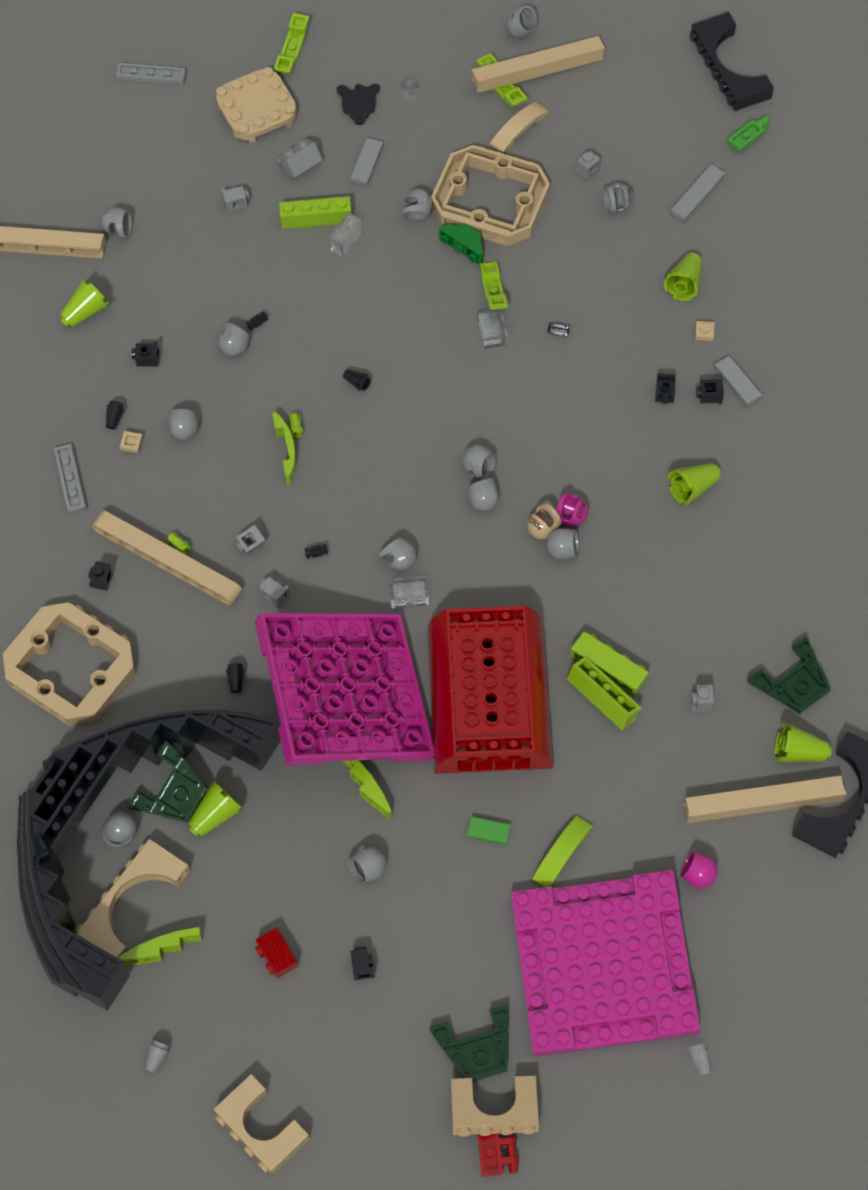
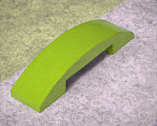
[273,13,310,75]
[476,53,528,107]
[479,261,508,310]
[272,412,296,485]
[532,815,593,887]

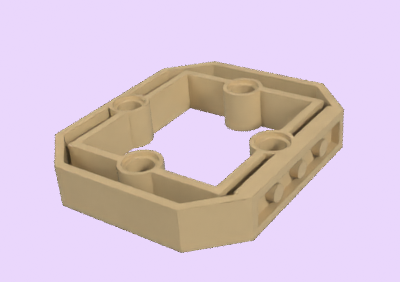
[431,145,550,246]
[3,602,136,727]

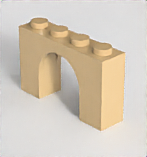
[213,1074,310,1175]
[451,1076,539,1137]

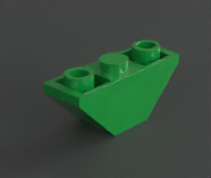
[439,224,483,265]

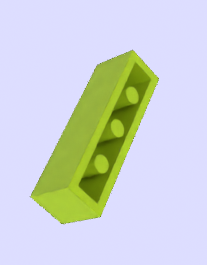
[279,196,352,229]
[570,631,649,698]
[566,656,642,731]

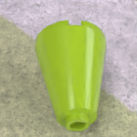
[663,253,702,301]
[60,278,110,328]
[667,463,721,505]
[774,723,832,762]
[188,781,243,837]

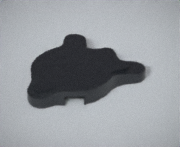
[337,84,380,125]

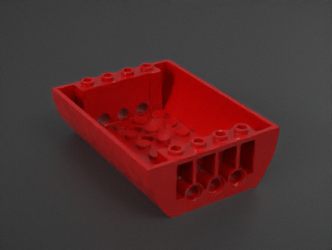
[427,606,553,774]

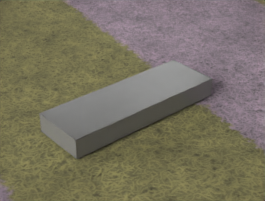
[350,138,383,186]
[714,356,762,407]

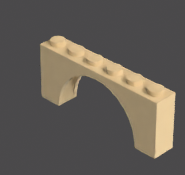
[75,839,190,958]

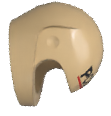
[527,503,561,540]

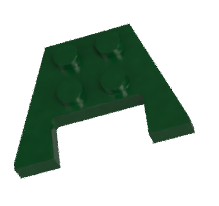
[747,636,830,714]
[127,740,208,822]
[430,1004,508,1082]

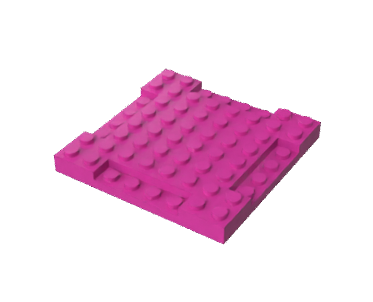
[254,613,435,766]
[511,870,700,1057]

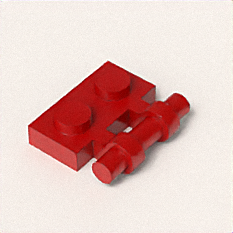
[477,1133,519,1177]

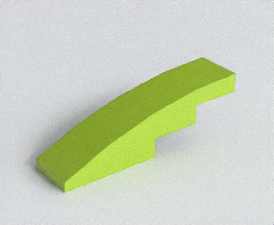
[342,760,392,820]
[118,927,202,966]

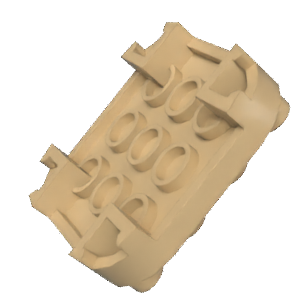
[216,67,297,143]

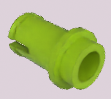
[289,413,304,438]
[167,532,191,555]

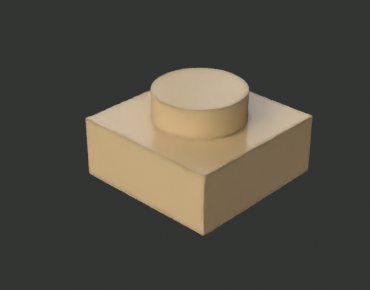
[695,321,715,341]
[120,431,143,453]

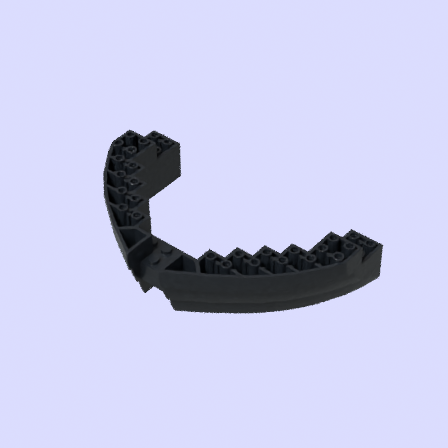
[17,710,281,1011]

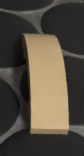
[490,102,549,154]

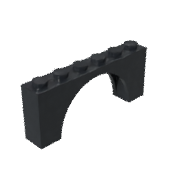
[690,12,774,111]
[792,731,868,858]

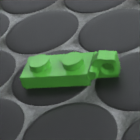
[727,115,770,153]

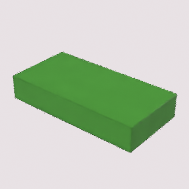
[467,817,511,845]

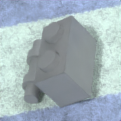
[276,139,322,178]

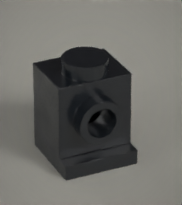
[132,341,159,366]
[655,373,676,404]
[696,379,724,404]
[89,561,113,591]
[350,946,375,980]

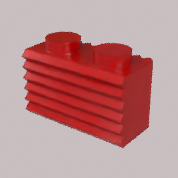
[255,928,298,979]

